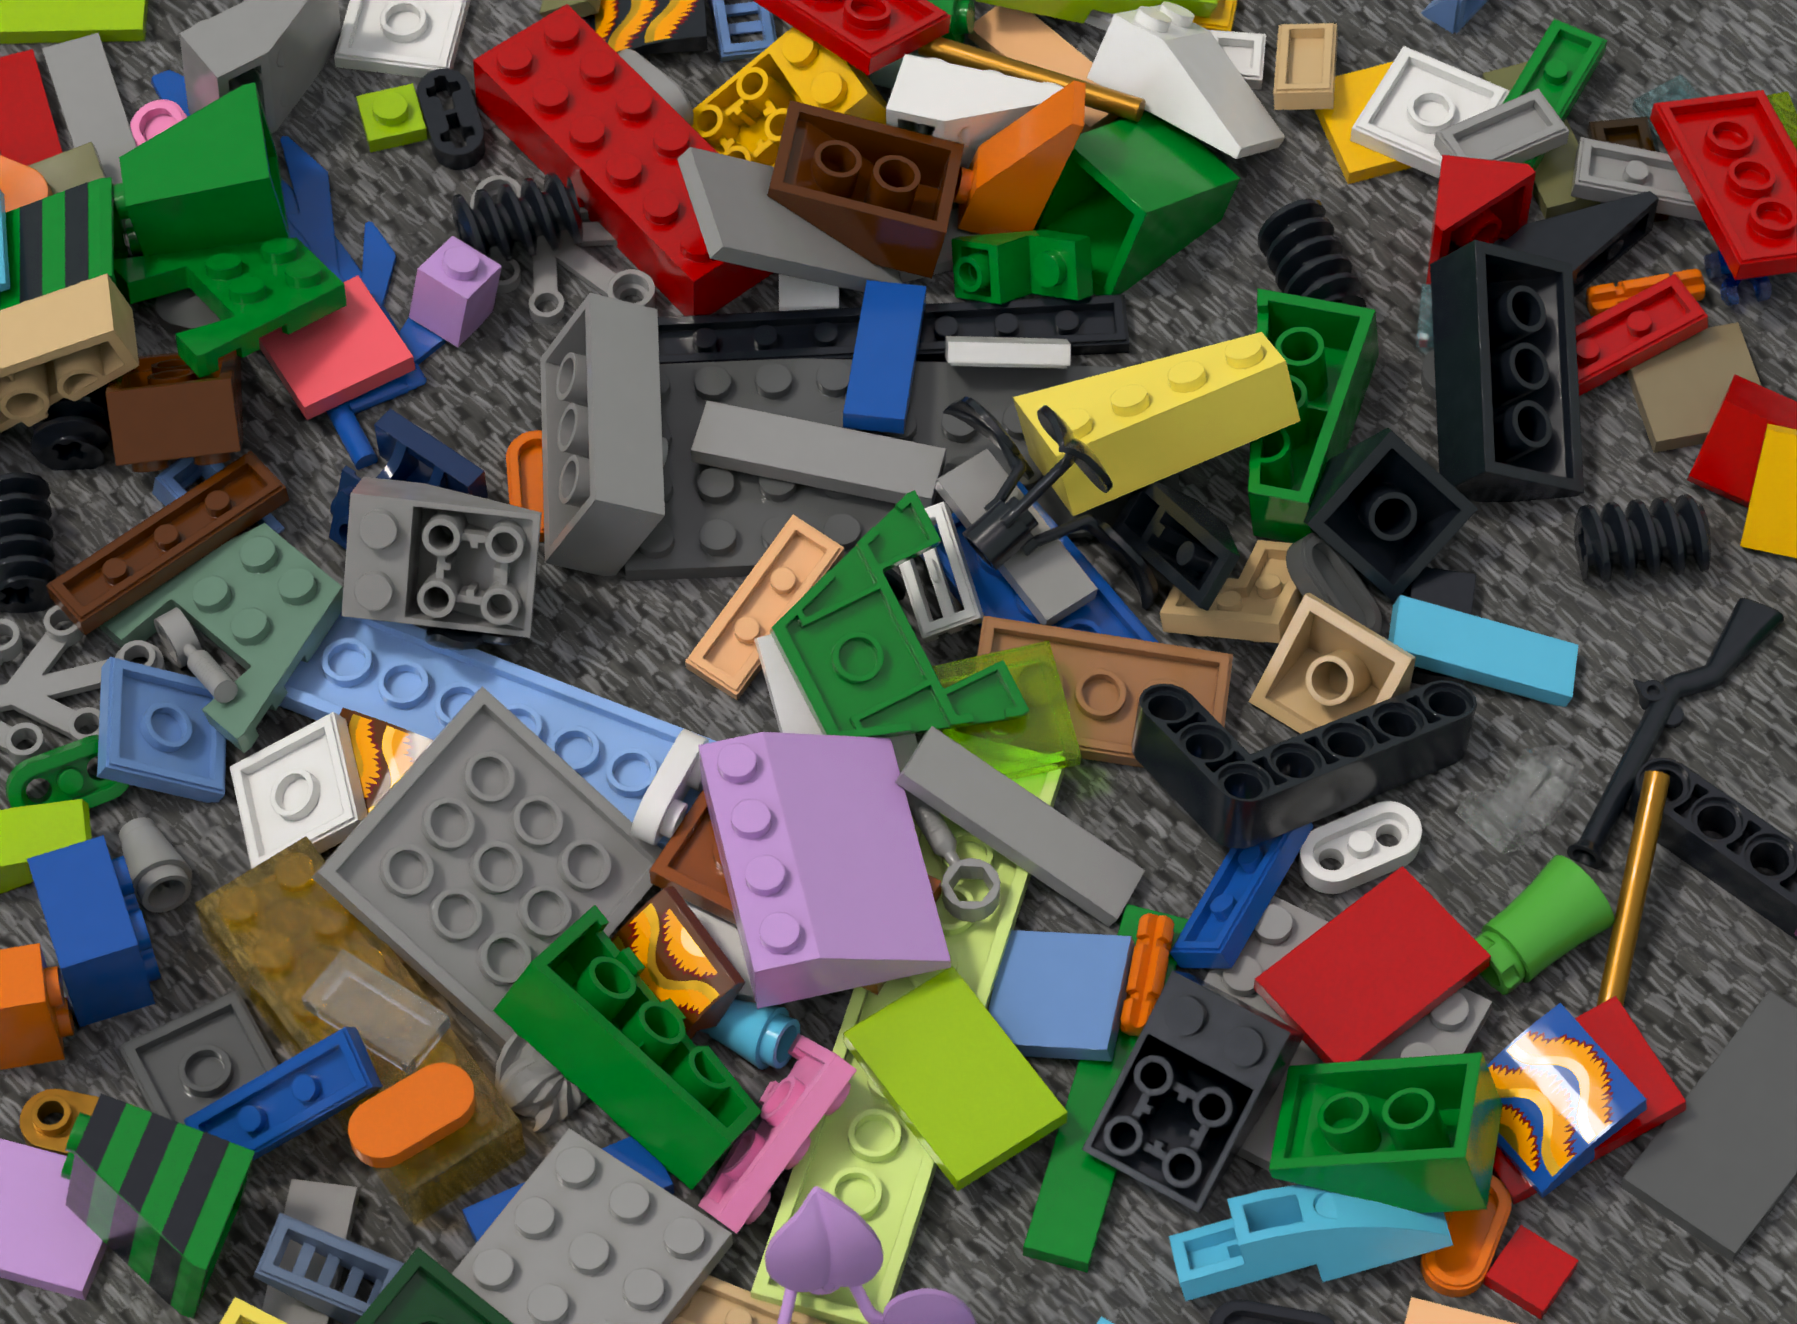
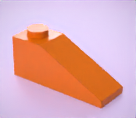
[953,80,1086,235]

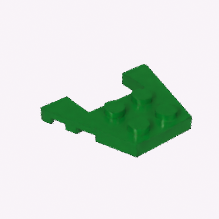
[114,237,347,378]
[770,490,1030,738]

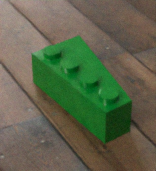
[1248,288,1379,543]

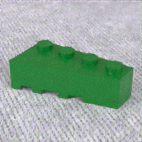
[493,905,761,1190]

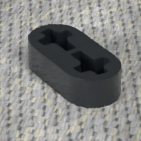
[417,68,486,170]

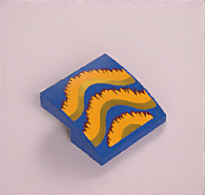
[1487,1003,1647,1198]

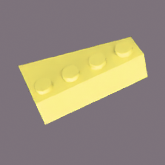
[1013,332,1301,516]

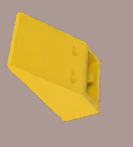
[692,27,887,167]

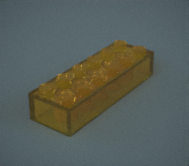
[195,836,526,1226]

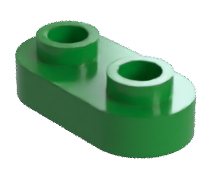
[6,735,129,809]

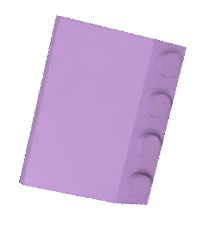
[698,732,951,1009]

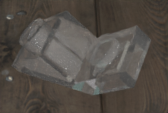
[1455,745,1598,854]

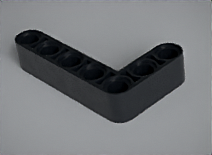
[1131,680,1477,849]
[1629,757,1797,940]

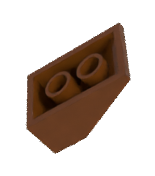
[767,100,964,279]
[106,350,243,472]

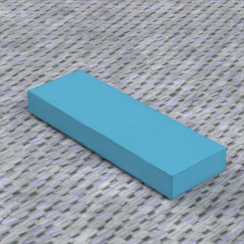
[1388,595,1578,707]

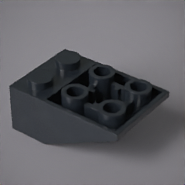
[1082,971,1305,1213]

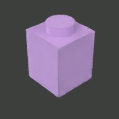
[409,235,502,348]

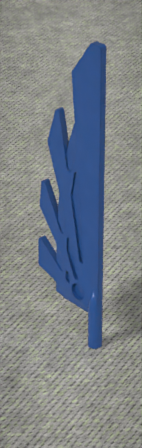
[151,70,446,470]

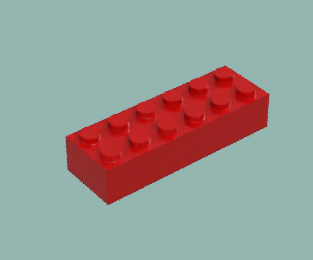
[473,4,773,316]

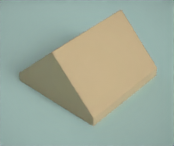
[1249,592,1416,734]

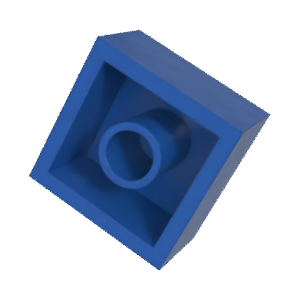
[27,835,161,1027]

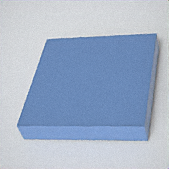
[97,657,226,803]
[988,930,1135,1062]

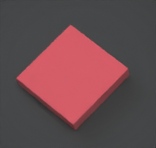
[259,275,416,420]

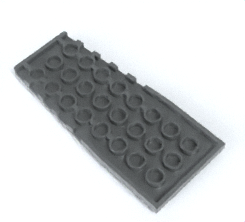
[625,358,1180,581]

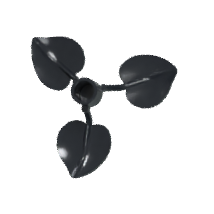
[943,396,1159,611]

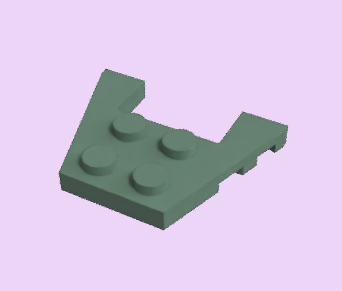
[99,523,343,753]

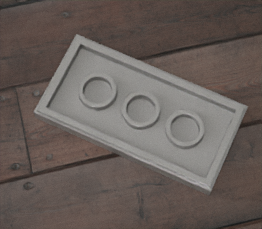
[677,147,902,292]

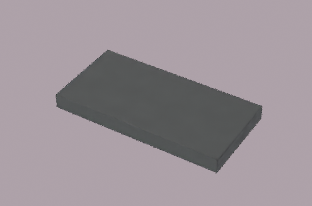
[1620,990,1797,1262]

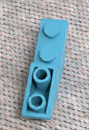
[1169,1184,1453,1301]

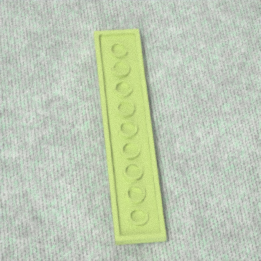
[751,730,1065,1324]

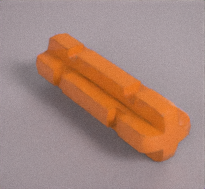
[1586,269,1705,316]
[1120,913,1174,1037]

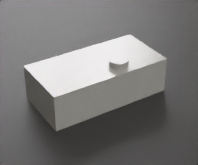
[540,293,668,576]

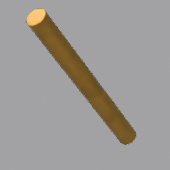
[918,37,1145,122]
[1596,771,1670,1006]

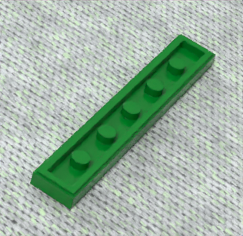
[1023,904,1189,1273]

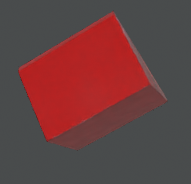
[1425,155,1536,298]
[1687,374,1797,508]

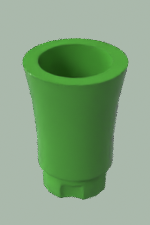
[1474,855,1615,995]

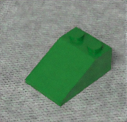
[1269,1052,1503,1213]

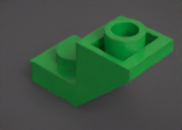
[951,230,1093,304]

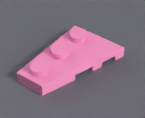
[698,1033,857,1234]

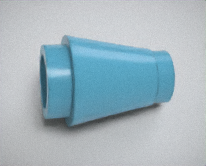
[699,999,800,1070]

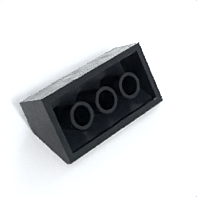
[1430,240,1584,502]

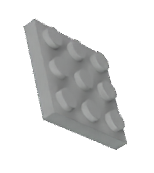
[452,1128,733,1324]

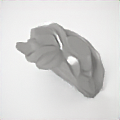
[487,1033,589,1133]

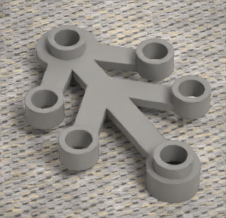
[470,175,656,325]
[0,605,166,765]

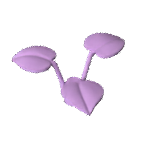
[765,1186,977,1324]

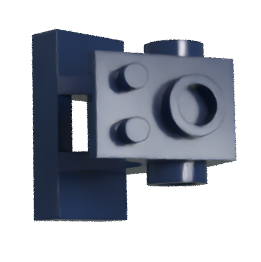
[329,408,488,549]

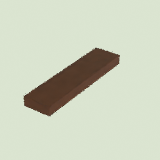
[46,451,290,635]

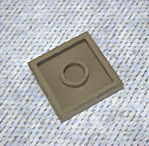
[1626,322,1761,453]

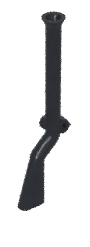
[1567,598,1784,870]

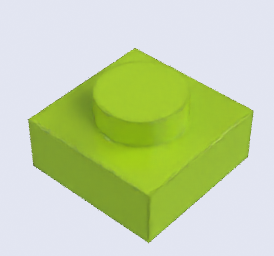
[356,83,428,153]

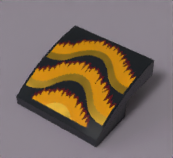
[589,0,708,62]

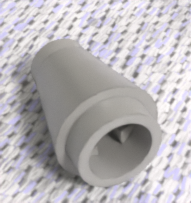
[119,817,192,913]

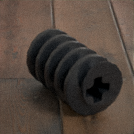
[451,172,583,262]
[1258,198,1367,308]
[31,383,110,470]
[0,472,56,613]
[1574,494,1711,583]

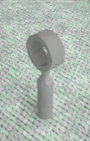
[153,607,238,703]
[905,790,1000,922]

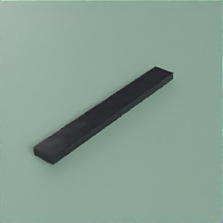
[658,294,1129,364]

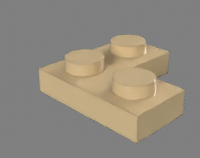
[1160,540,1303,643]

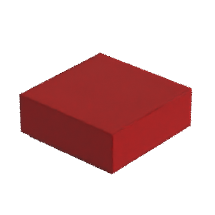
[1483,1225,1579,1320]

